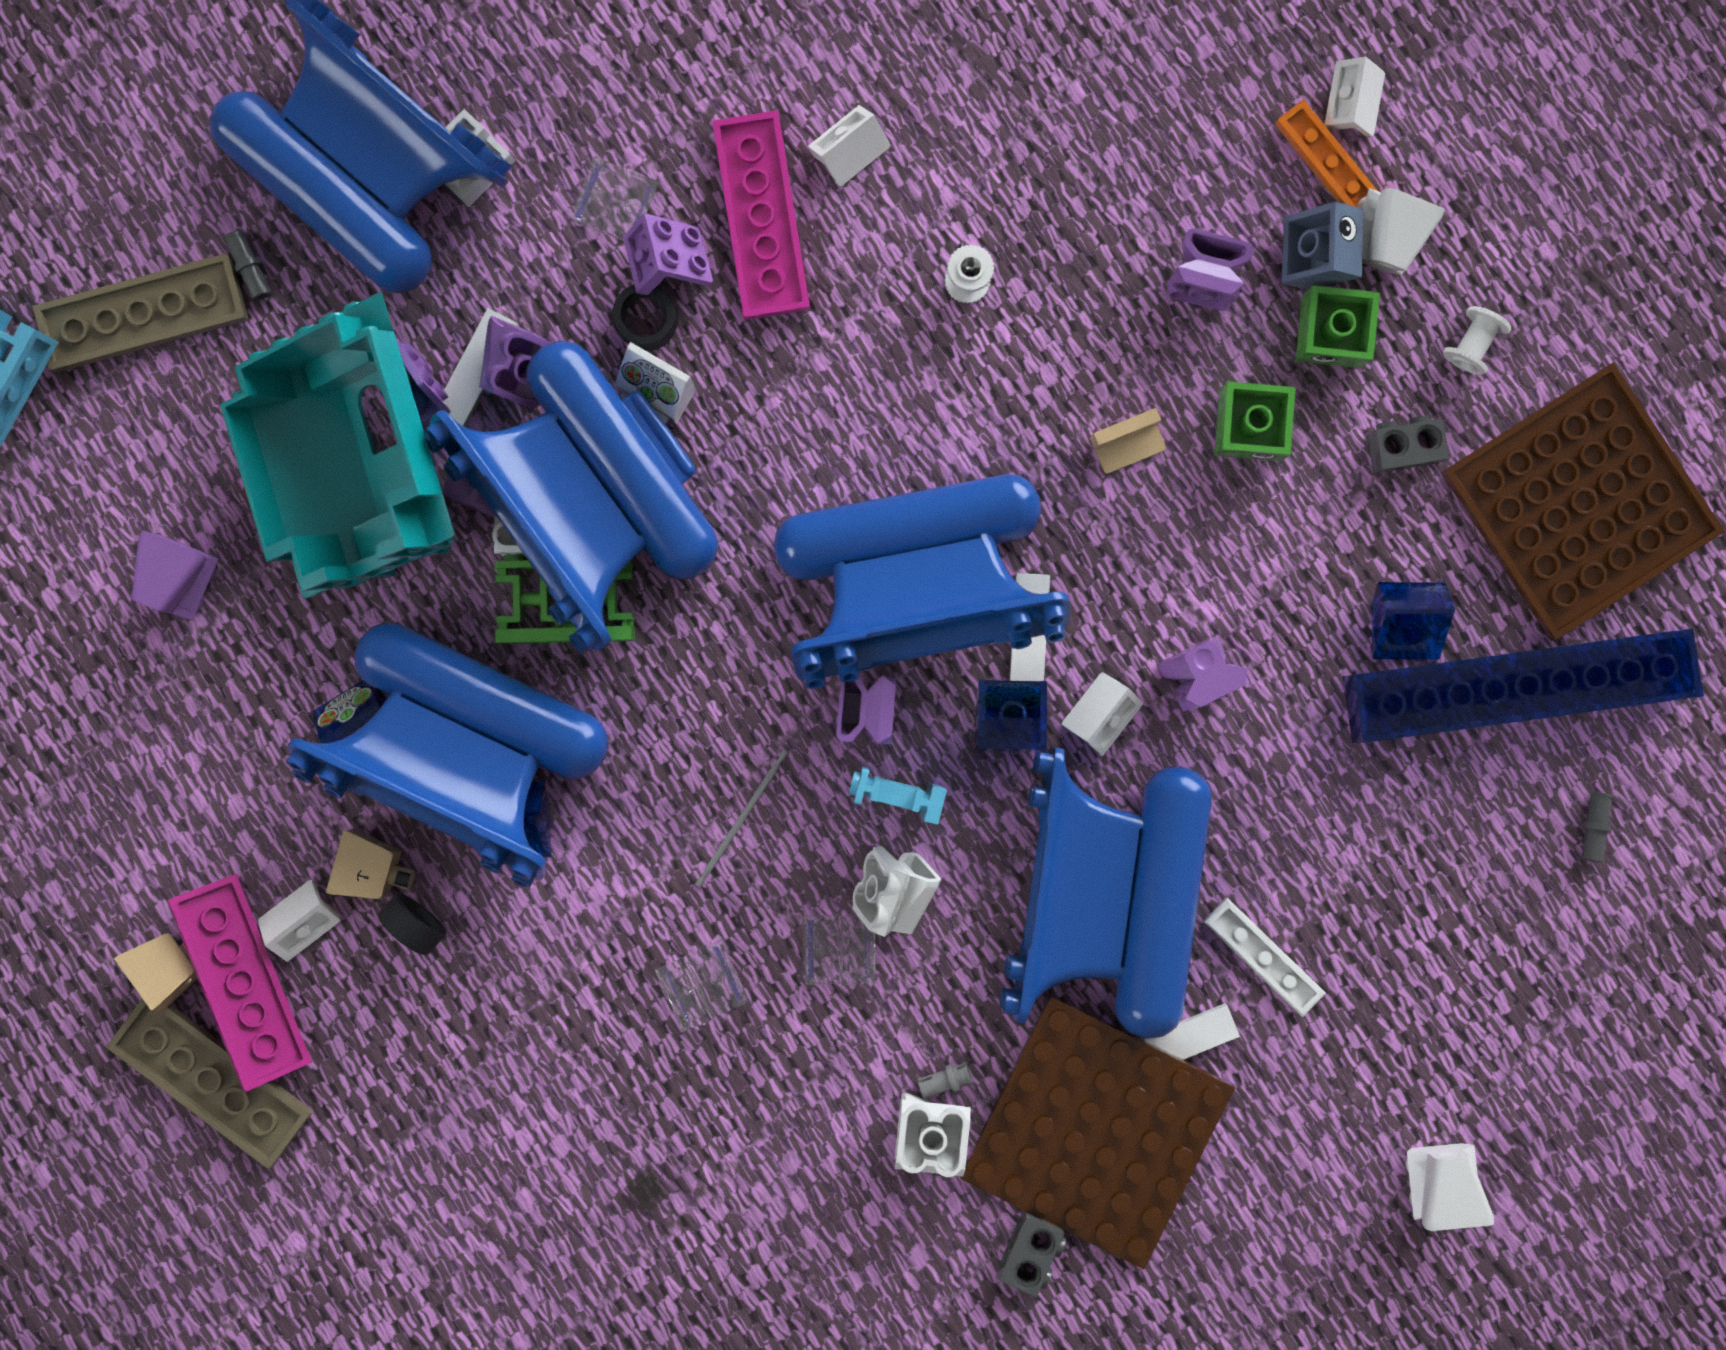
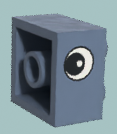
[1282,201,1364,290]

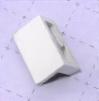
[1324,57,1385,137]
[807,105,890,186]
[1062,672,1144,756]
[258,880,341,962]

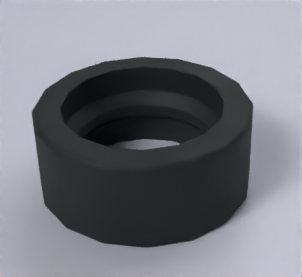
[612,284,678,351]
[378,893,446,955]

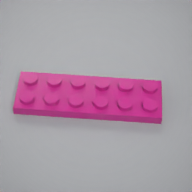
[712,110,810,320]
[167,874,312,1092]

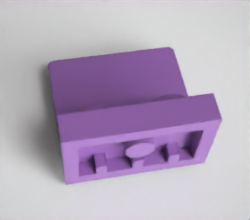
[623,213,713,295]
[395,336,451,430]

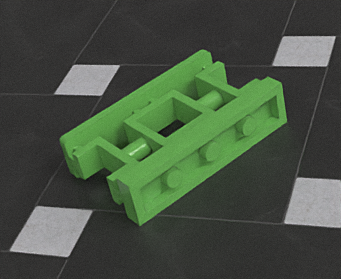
[495,555,636,644]

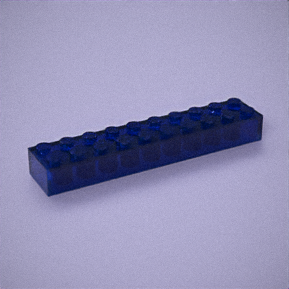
[1342,628,1704,743]

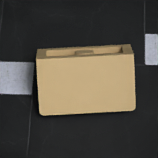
[1090,408,1166,474]

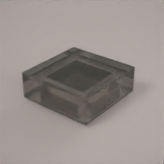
[624,1164,673,1214]

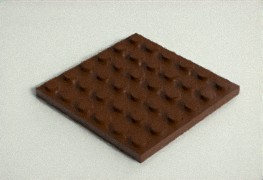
[1441,362,1725,641]
[960,994,1235,1269]

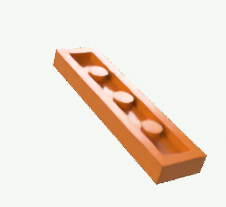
[1275,99,1378,207]

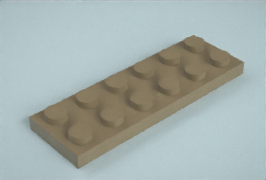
[33,253,249,373]
[106,999,314,1169]

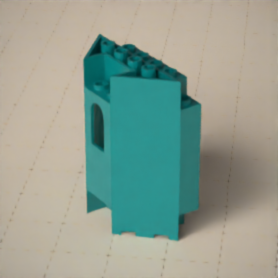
[220,291,455,599]

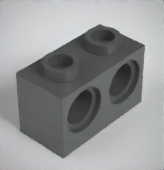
[1367,415,1450,474]
[996,1210,1066,1298]

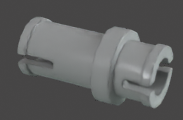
[918,1062,973,1099]

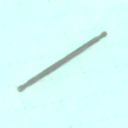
[695,749,789,888]

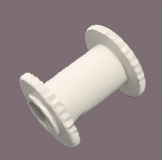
[944,245,995,304]
[1443,306,1511,375]

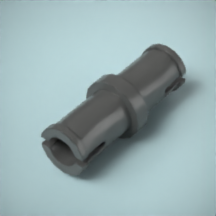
[223,230,273,301]
[1581,792,1614,863]

